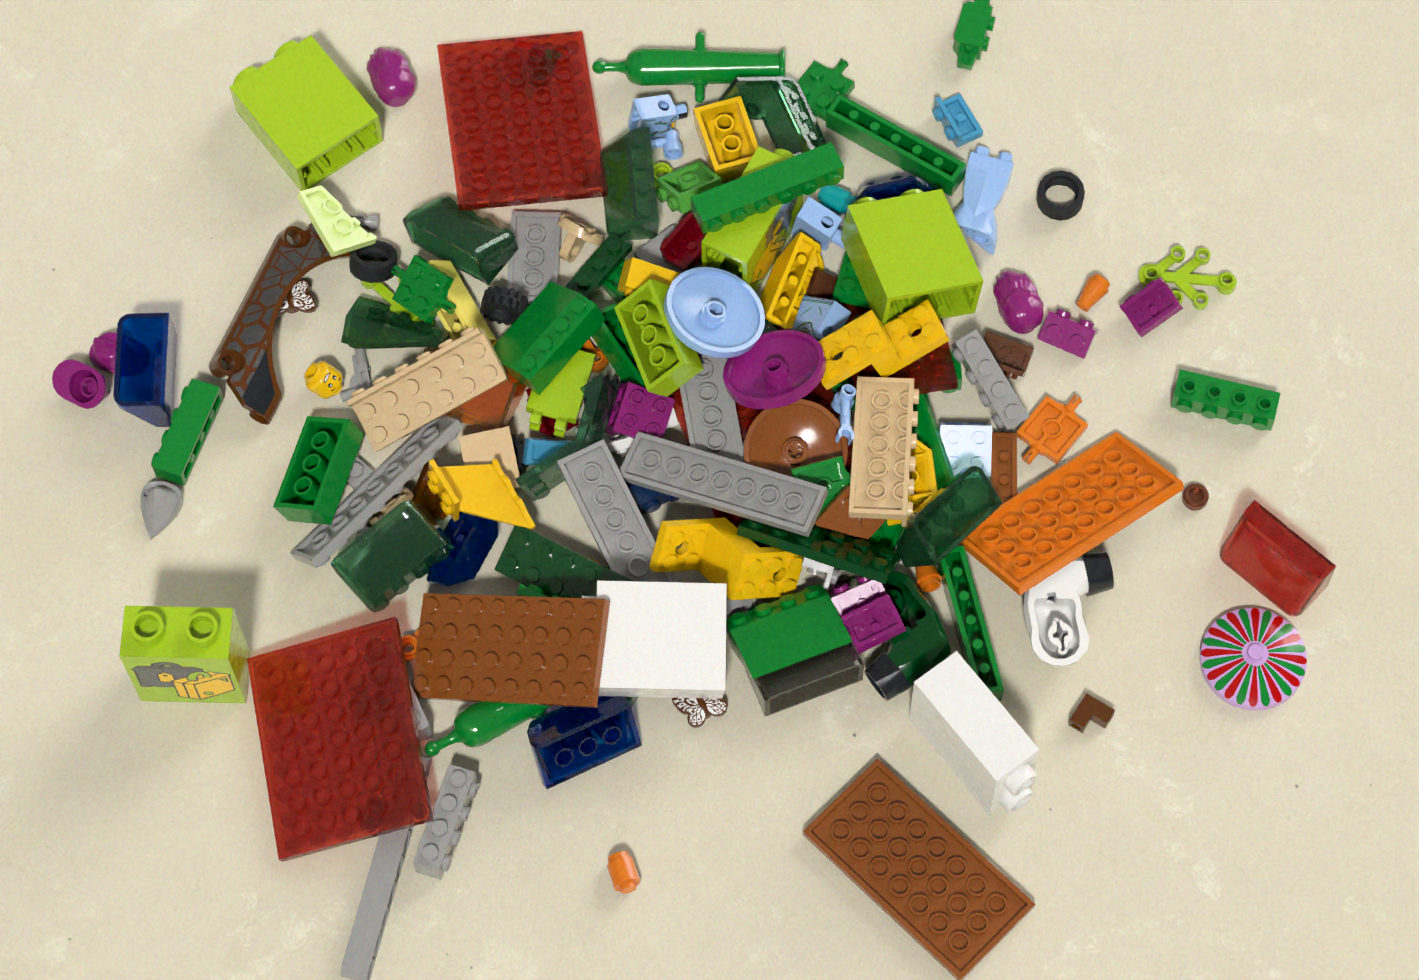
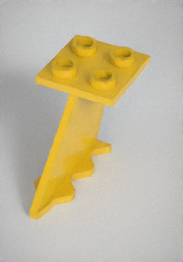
[427,458,535,530]

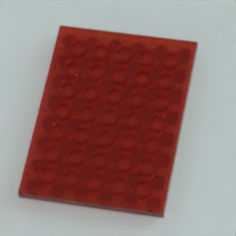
[437,31,608,211]
[247,617,434,862]

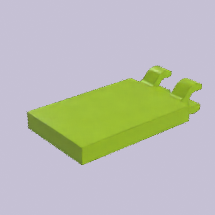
[526,350,596,438]

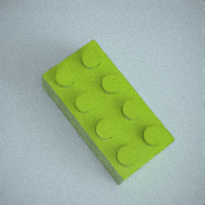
[614,279,704,397]

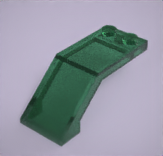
[515,374,616,501]

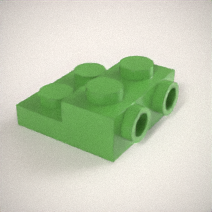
[656,160,723,214]

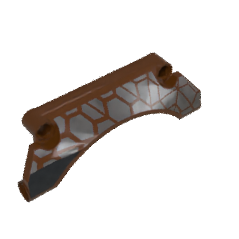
[209,223,350,425]

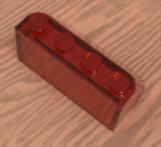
[1219,500,1336,616]

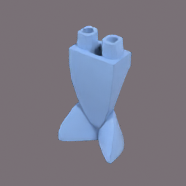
[953,146,1014,255]

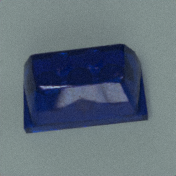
[527,696,642,790]

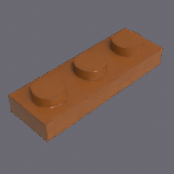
[991,432,1017,507]

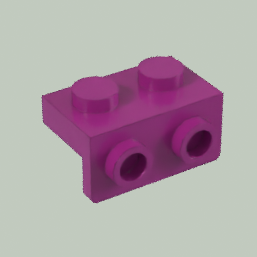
[1119,278,1183,337]
[1038,308,1099,359]
[841,594,907,654]

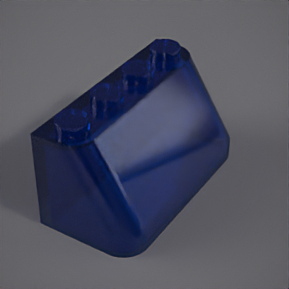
[113,313,177,427]

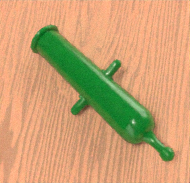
[592,32,785,103]
[425,702,552,757]

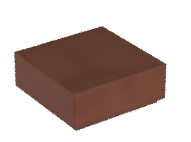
[806,269,838,300]

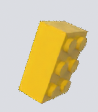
[693,96,758,183]

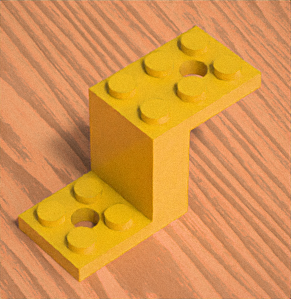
[649,518,804,600]

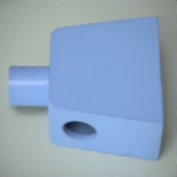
[791,197,845,251]

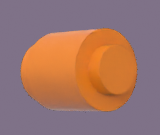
[607,851,640,894]

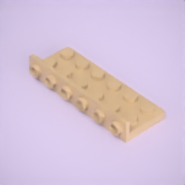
[346,327,509,452]
[849,376,919,527]

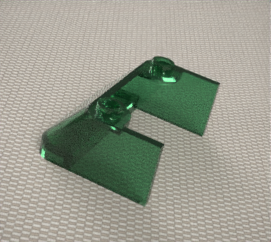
[718,76,827,156]

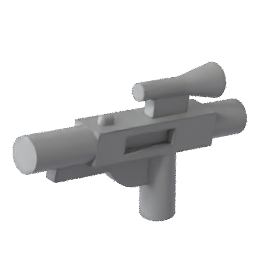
[339,345,380,402]

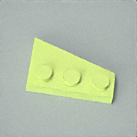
[297,185,377,257]

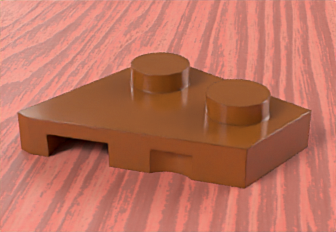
[815,485,885,540]

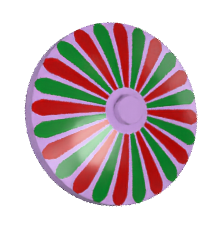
[1200,608,1307,711]

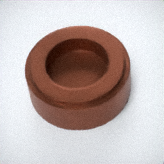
[1182,483,1209,511]

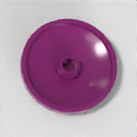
[723,330,826,409]

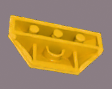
[760,232,824,330]
[887,440,939,526]

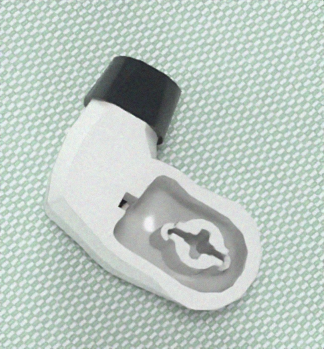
[1023,552,1114,668]

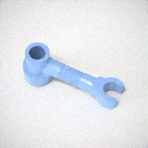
[617,130,683,160]
[831,384,856,446]

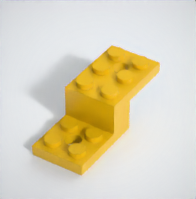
[818,299,950,390]

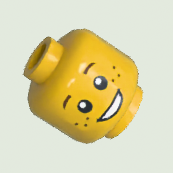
[304,361,343,399]

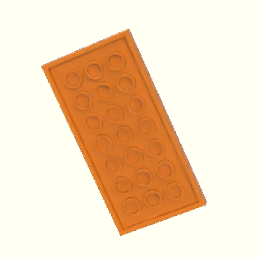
[954,431,1184,595]

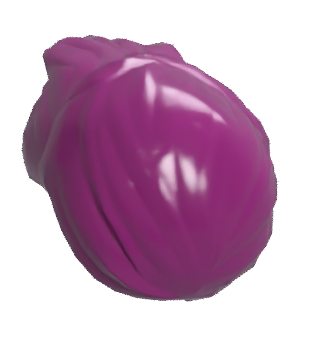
[366,47,416,107]
[993,270,1044,334]

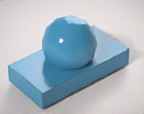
[522,437,576,467]

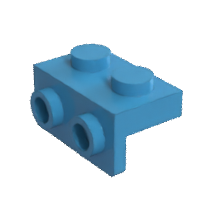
[932,93,983,148]

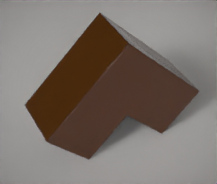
[1068,693,1115,734]

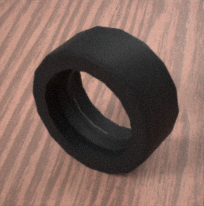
[1036,170,1085,221]
[349,240,398,283]

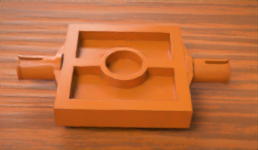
[1016,395,1088,465]

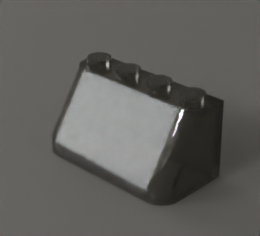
[745,643,864,717]

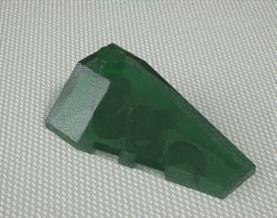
[341,296,450,349]

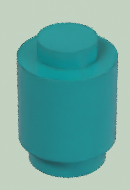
[817,185,856,215]

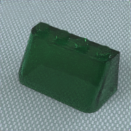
[599,127,659,241]
[403,196,518,285]
[897,466,1003,568]
[331,500,454,613]

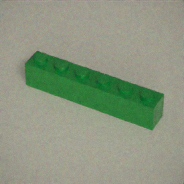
[826,94,966,197]
[691,142,844,234]
[936,546,1004,701]

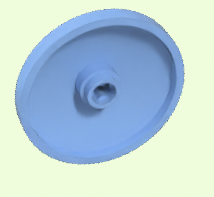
[664,267,765,358]

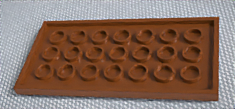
[411,593,610,708]
[803,758,1035,980]

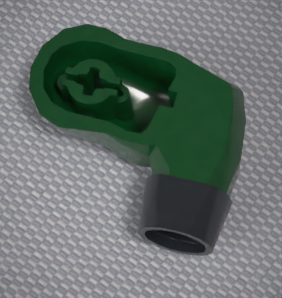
[864,572,951,701]

